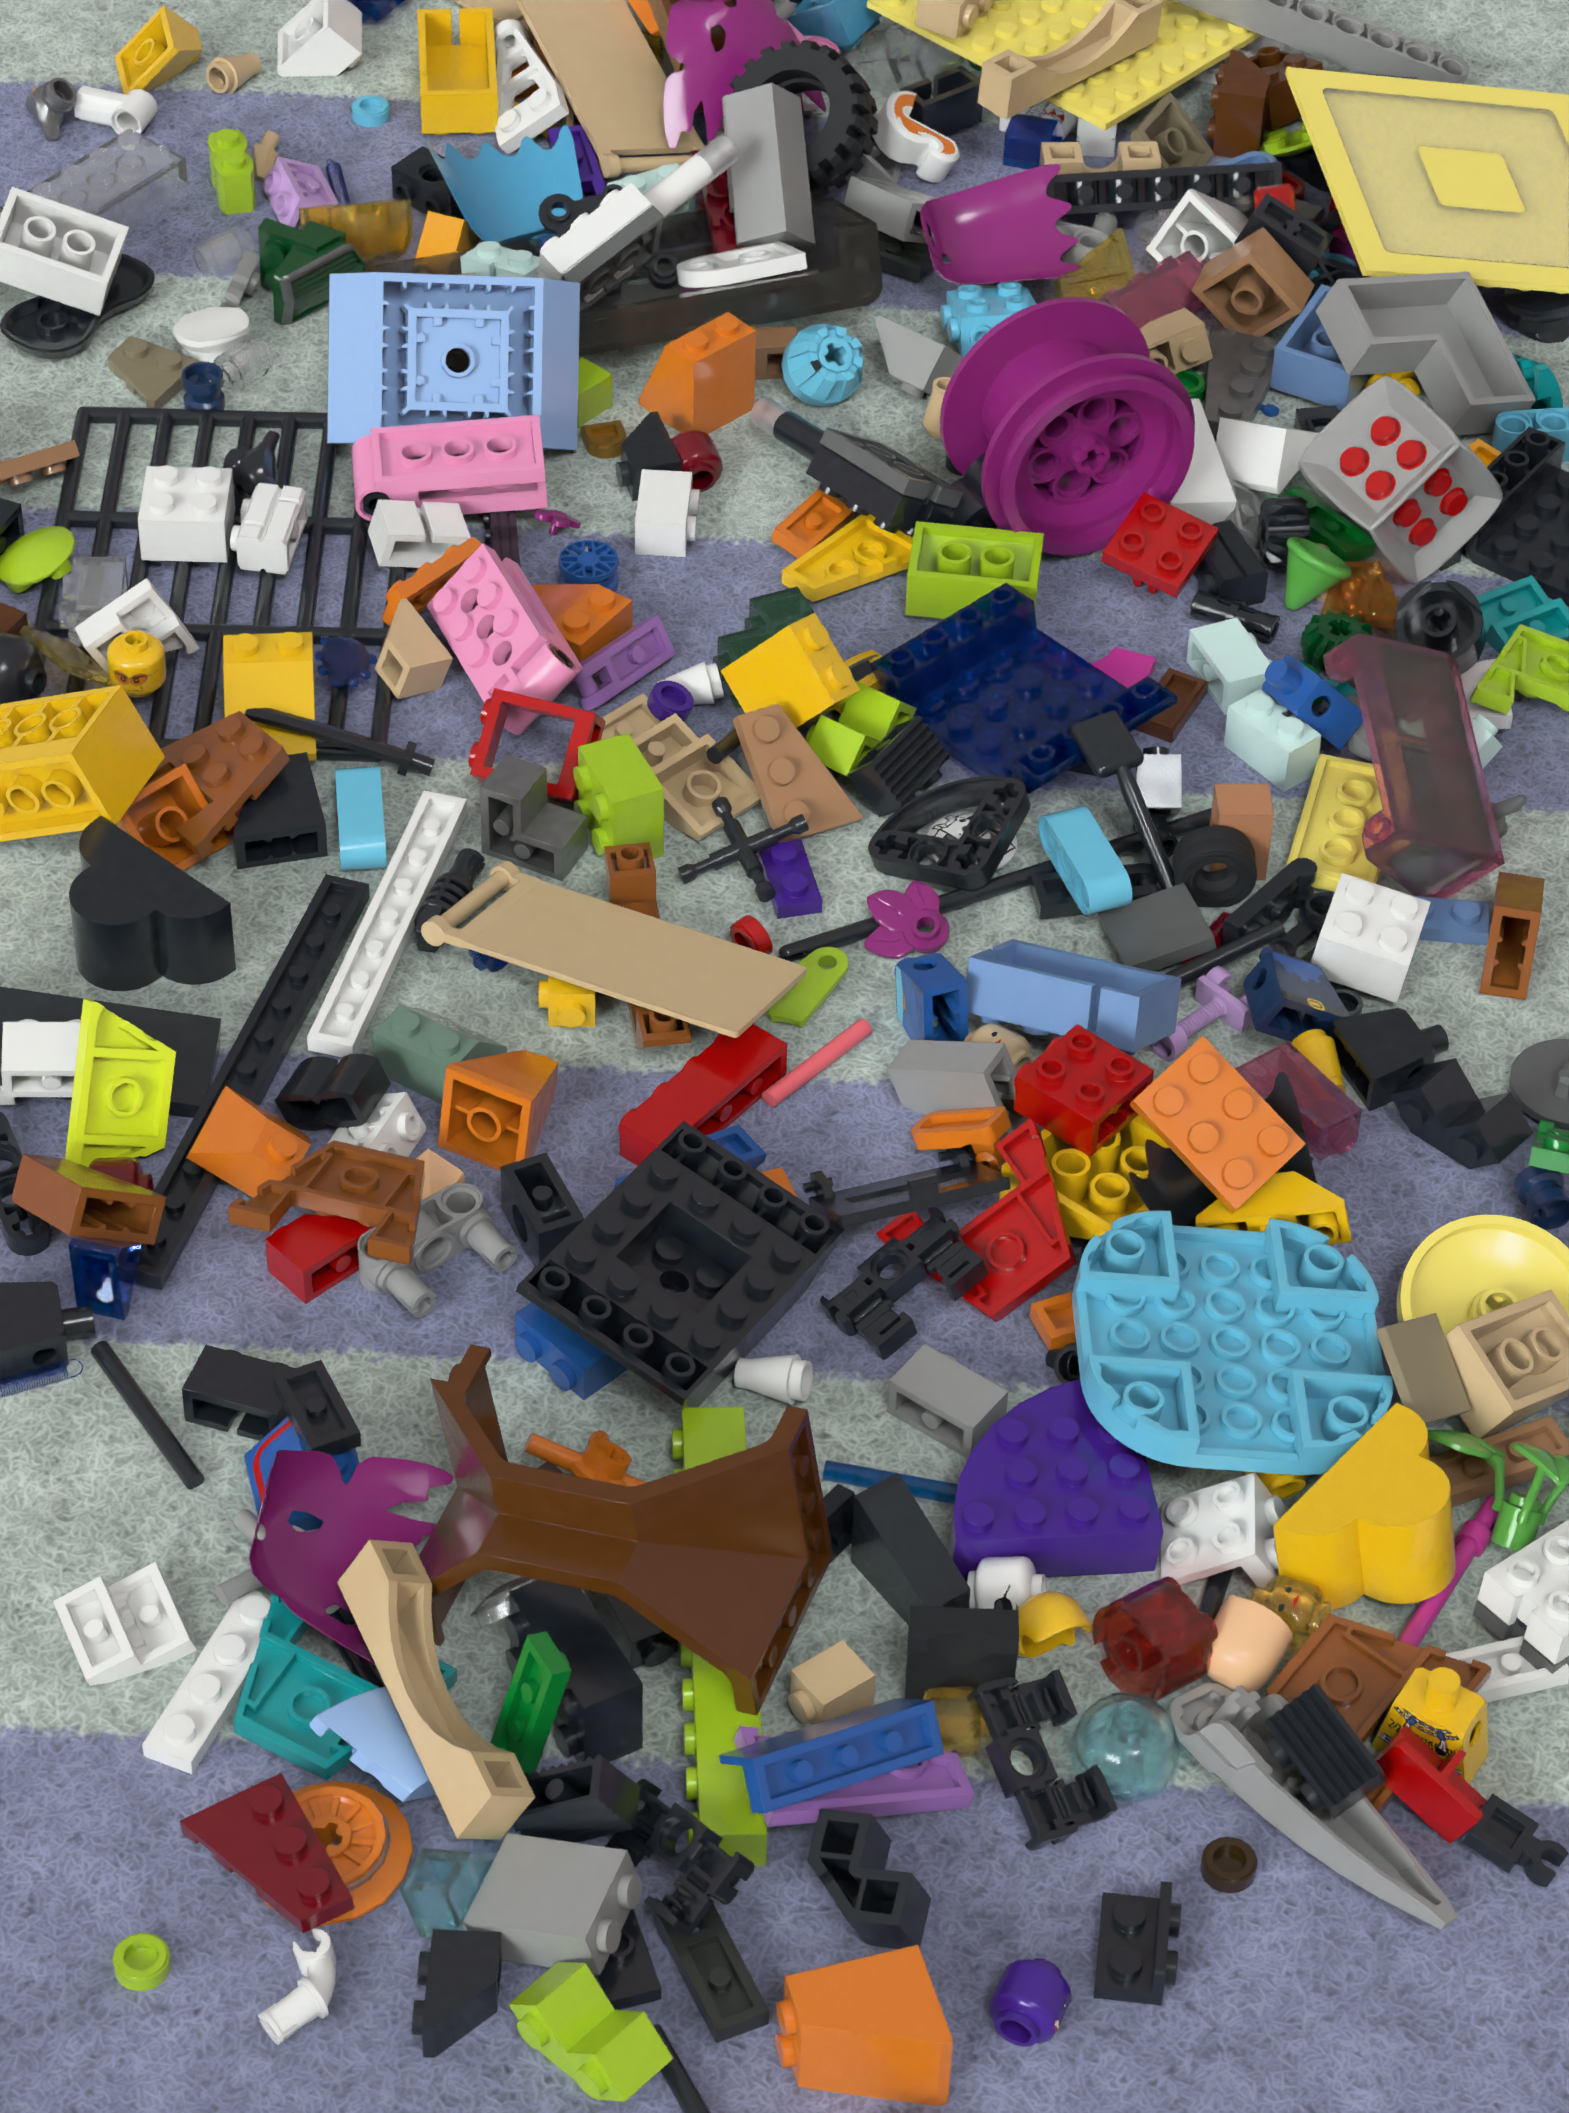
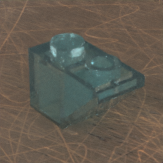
[399,1848,498,1938]

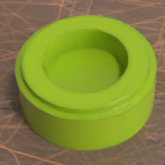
[113,1933,171,1991]

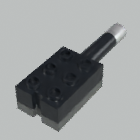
[751,397,963,537]

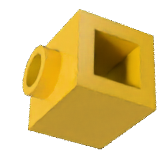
[539,976,596,1028]

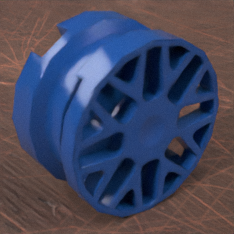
[559,540,619,592]

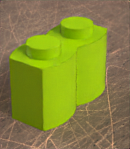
[208,129,256,215]

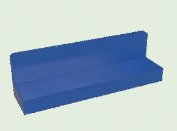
[719,1698,944,1814]

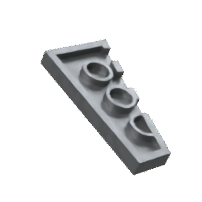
[1204,324,1278,436]

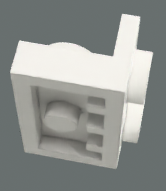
[327,1092,426,1157]

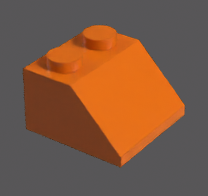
[116,763,230,871]

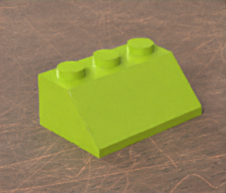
[905,521,1044,628]

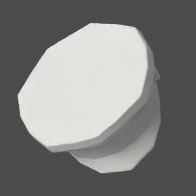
[172,307,251,373]

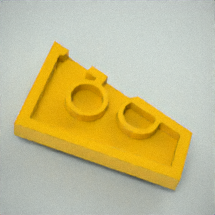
[781,514,913,602]

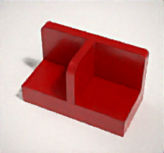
[1375,1725,1487,1843]

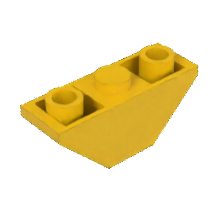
[1196,1171,1352,1245]

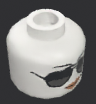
[967,1556,1047,1610]

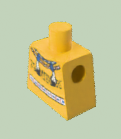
[1372,1667,1489,1784]

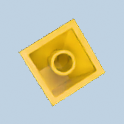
[115,5,203,95]

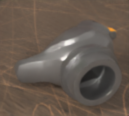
[25,77,77,142]

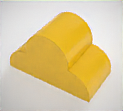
[1273,1403,1456,1611]

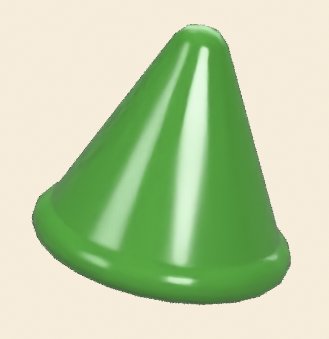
[1285,537,1352,611]

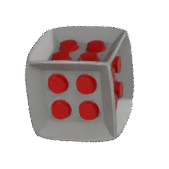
[1298,376,1503,584]

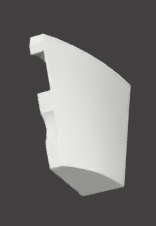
[74,578,200,674]

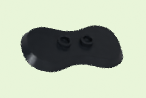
[0,253,155,360]

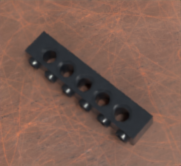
[1046,162,1282,214]

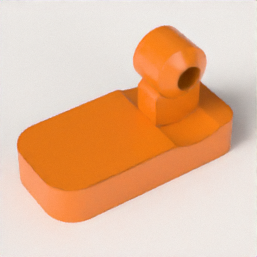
[910,1106,1012,1172]

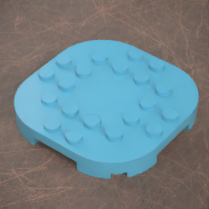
[1072,1211,1393,1475]

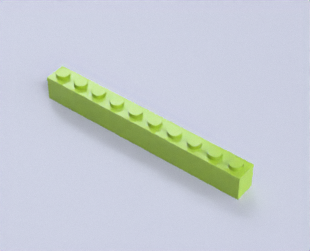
[672,1406,767,1866]

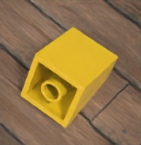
[721,613,860,731]

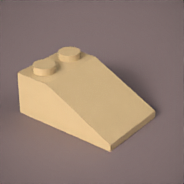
[1445,1290,1569,1439]

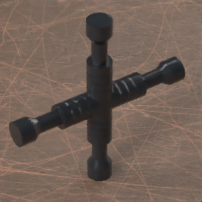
[677,797,809,902]

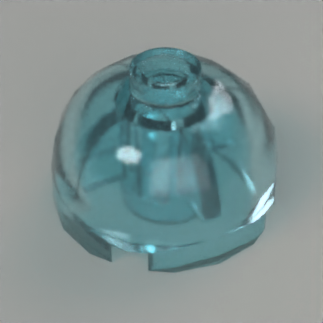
[1071,1692,1180,1802]

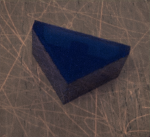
[68,1237,142,1320]

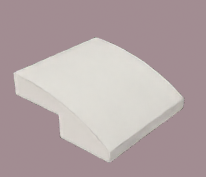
[53,1562,197,1686]

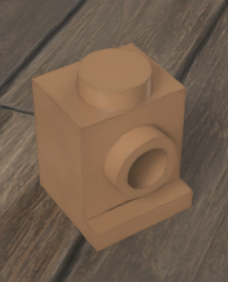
[747,324,797,380]

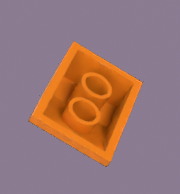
[532,584,633,662]

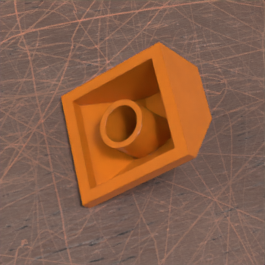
[186,1086,311,1198]

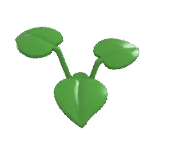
[1427,1430,1569,1551]

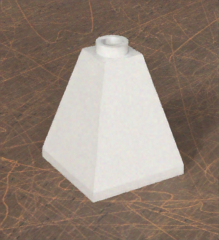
[1146,189,1249,302]

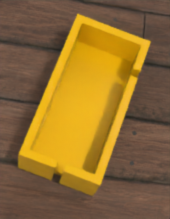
[417,8,498,135]

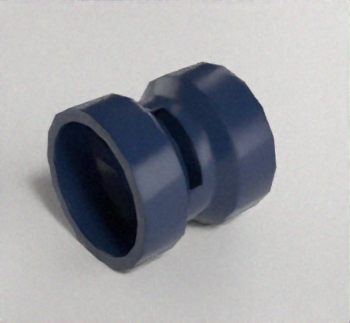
[181,361,225,410]
[1513,1166,1569,1230]

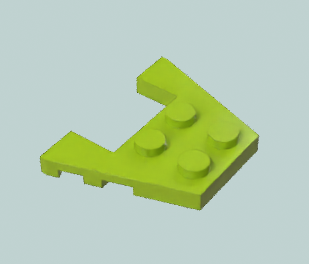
[1470,624,1569,715]

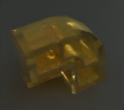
[299,199,413,268]

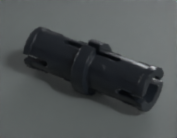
[1190,590,1280,643]

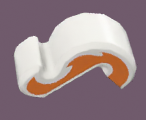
[873,91,960,183]

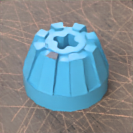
[781,324,865,407]

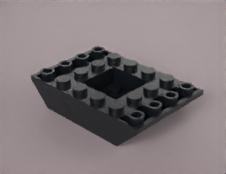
[516,1121,845,1407]

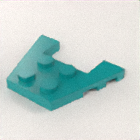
[233,1593,457,1780]

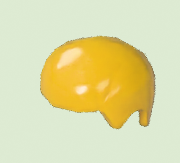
[1017,1591,1093,1659]

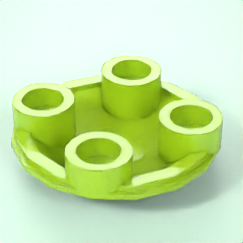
[1260,122,1313,157]
[0,526,76,593]

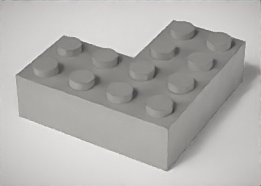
[1316,272,1536,435]

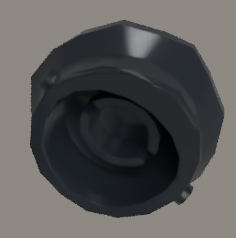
[1503,288,1569,343]

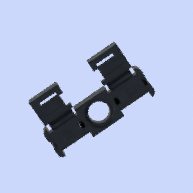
[820,1207,989,1360]
[966,1669,1118,1850]
[605,1779,755,1936]

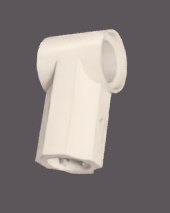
[74,86,158,139]

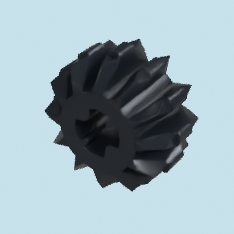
[1257,495,1311,568]

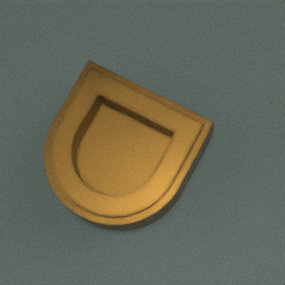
[581,420,626,459]

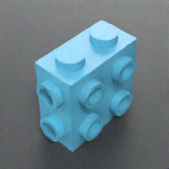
[940,282,1036,356]

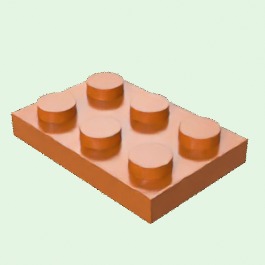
[1129,1035,1306,1213]

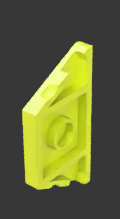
[65,999,176,1167]

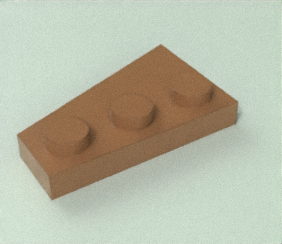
[733,704,864,842]

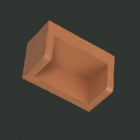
[1209,784,1274,880]

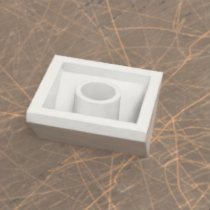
[1216,417,1319,494]

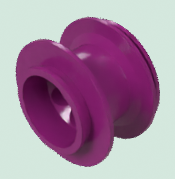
[940,297,1195,555]

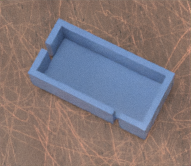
[967,939,1181,1056]

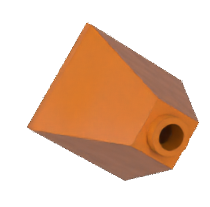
[438,1049,559,1171]

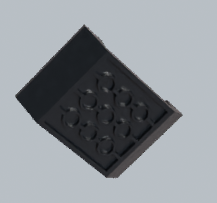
[1463,426,1569,607]

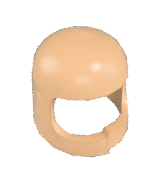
[1199,1595,1293,1693]

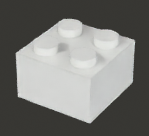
[138,465,235,562]
[1311,873,1431,1003]

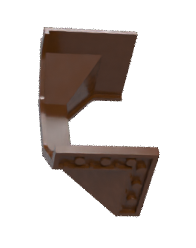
[419,1344,833,1715]

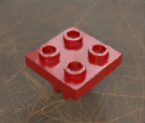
[1101,492,1219,598]

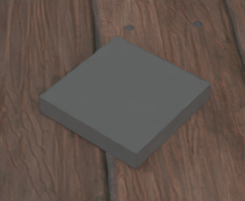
[1098,883,1217,971]

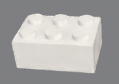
[0,187,129,316]

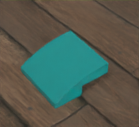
[1476,575,1569,654]

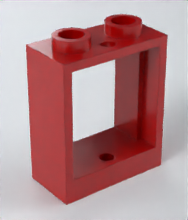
[468,688,606,805]

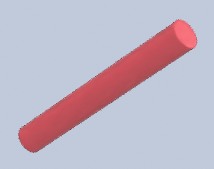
[762,1019,872,1108]

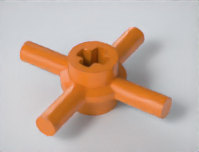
[523,1430,647,1486]

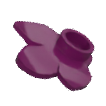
[864,880,950,959]

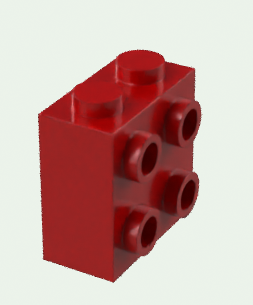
[1014,1024,1154,1157]

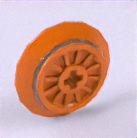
[264,1780,413,1926]

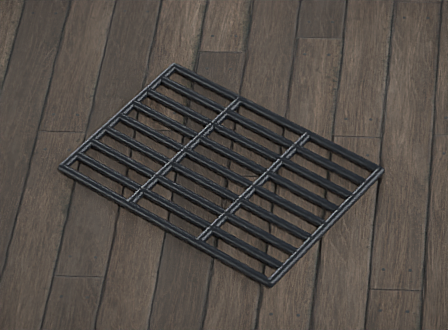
[31,406,407,762]

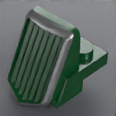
[258,217,367,325]

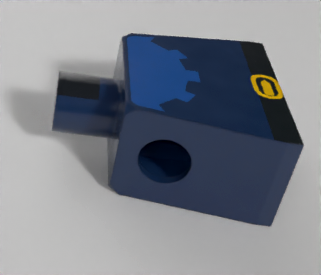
[1243,944,1350,1042]

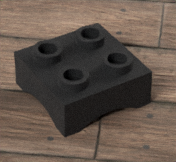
[905,1606,1019,1709]

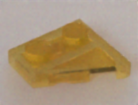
[1054,228,1143,309]

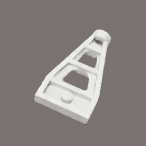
[494,19,569,154]

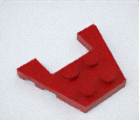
[876,1118,1077,1322]

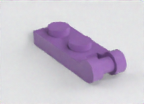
[571,615,676,711]

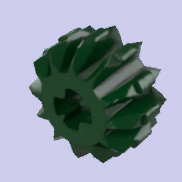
[1300,610,1375,679]

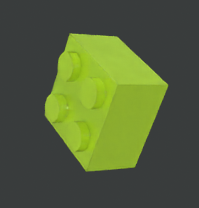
[573,733,664,858]

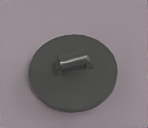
[1509,1039,1569,1130]

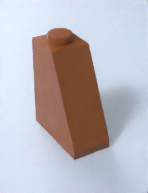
[1479,871,1545,1000]
[11,1153,167,1245]

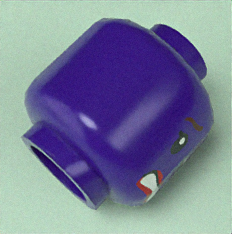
[988,1958,1072,2046]

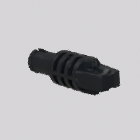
[414,848,485,953]

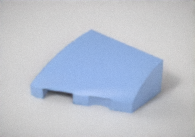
[309,1687,436,1802]

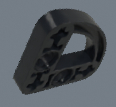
[868,776,1031,890]

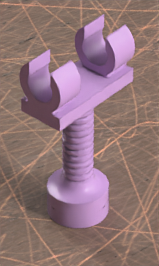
[1150,966,1254,1061]

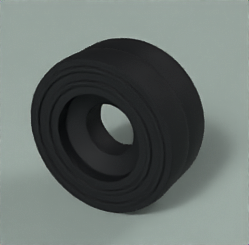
[1172,825,1257,907]

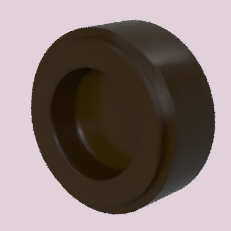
[1200,1837,1257,1893]

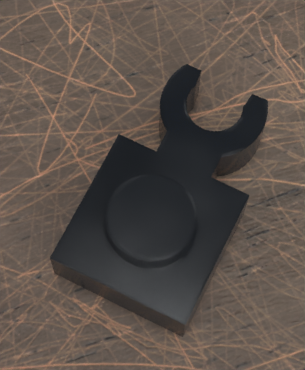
[1462,1793,1568,1887]

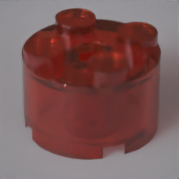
[1092,1576,1218,1704]

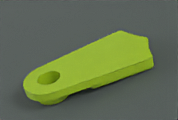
[766,947,849,1028]

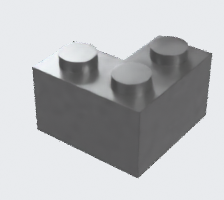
[480,754,588,882]

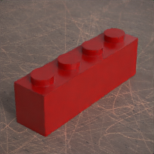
[618,1024,787,1166]

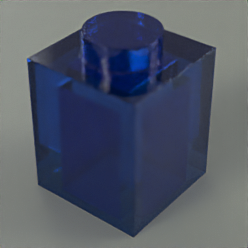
[1003,114,1063,169]

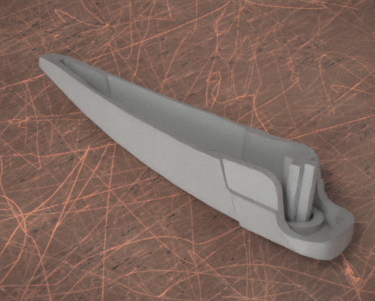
[1162,1683,1458,1930]

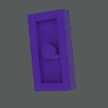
[757,839,823,919]

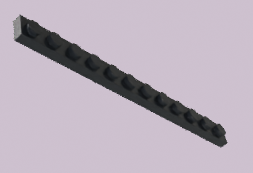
[114,874,370,1290]

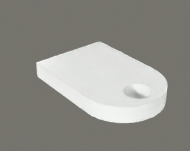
[676,241,807,288]

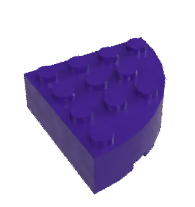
[946,1379,1164,1581]

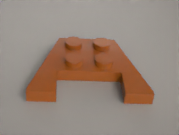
[148,711,290,859]
[228,1140,425,1265]
[1265,1614,1492,1814]

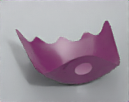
[920,164,1081,285]

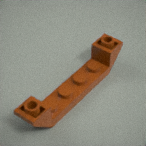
[604,842,691,1048]

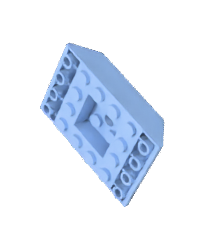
[327,272,580,451]

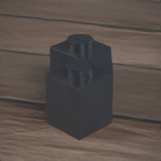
[1390,1058,1533,1169]
[807,1808,931,1949]

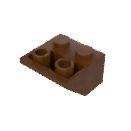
[1215,46,1323,131]
[1207,50,1271,158]

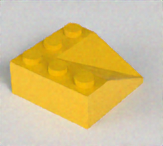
[999,1115,1170,1240]

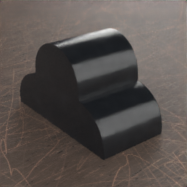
[69,816,236,991]

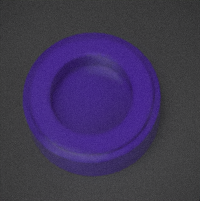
[647,680,694,722]

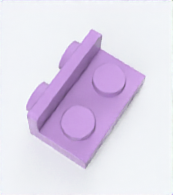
[263,156,342,228]

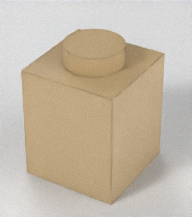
[788,1640,876,1725]

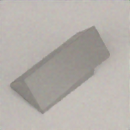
[722,83,815,247]

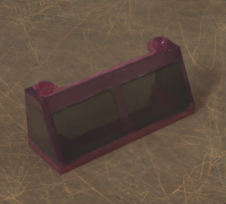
[1323,633,1505,898]

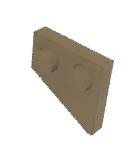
[108,336,199,408]

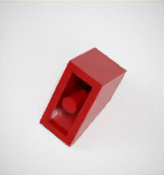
[265,1214,373,1304]

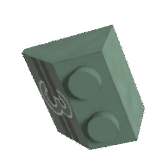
[372,1005,507,1104]

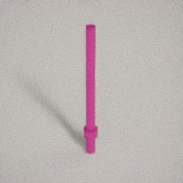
[1397,1496,1499,1647]

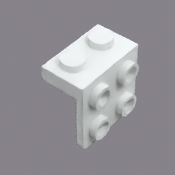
[1161,1472,1286,1595]

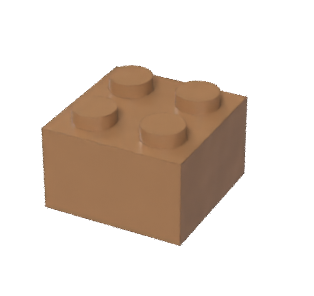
[1192,227,1315,337]

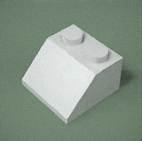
[277,0,362,77]

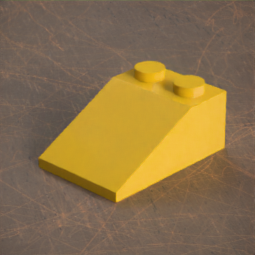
[223,632,316,761]

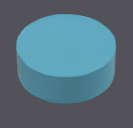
[352,95,390,127]

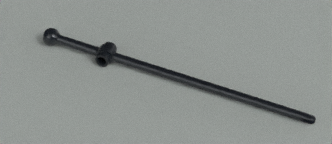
[779,808,1212,962]

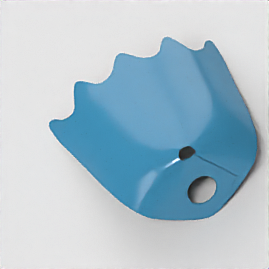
[424,125,584,251]

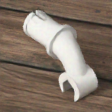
[258,1929,337,2045]

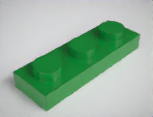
[490,1631,572,1775]

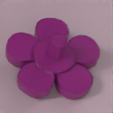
[534,509,581,535]

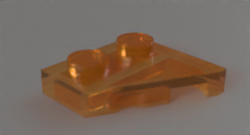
[1321,561,1398,628]

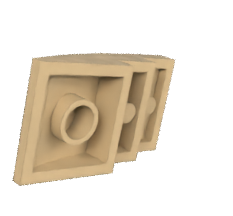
[601,693,761,841]

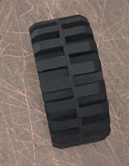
[721,40,878,198]

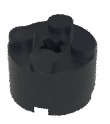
[1395,580,1486,682]

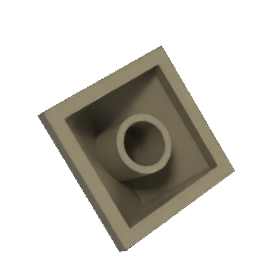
[1131,92,1215,169]
[1376,1313,1471,1428]

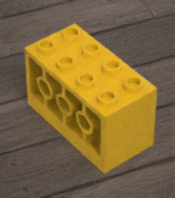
[0,685,165,842]

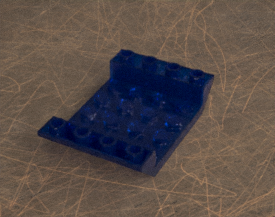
[871,583,1178,794]

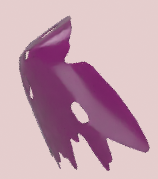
[663,0,827,149]
[249,1450,454,1664]

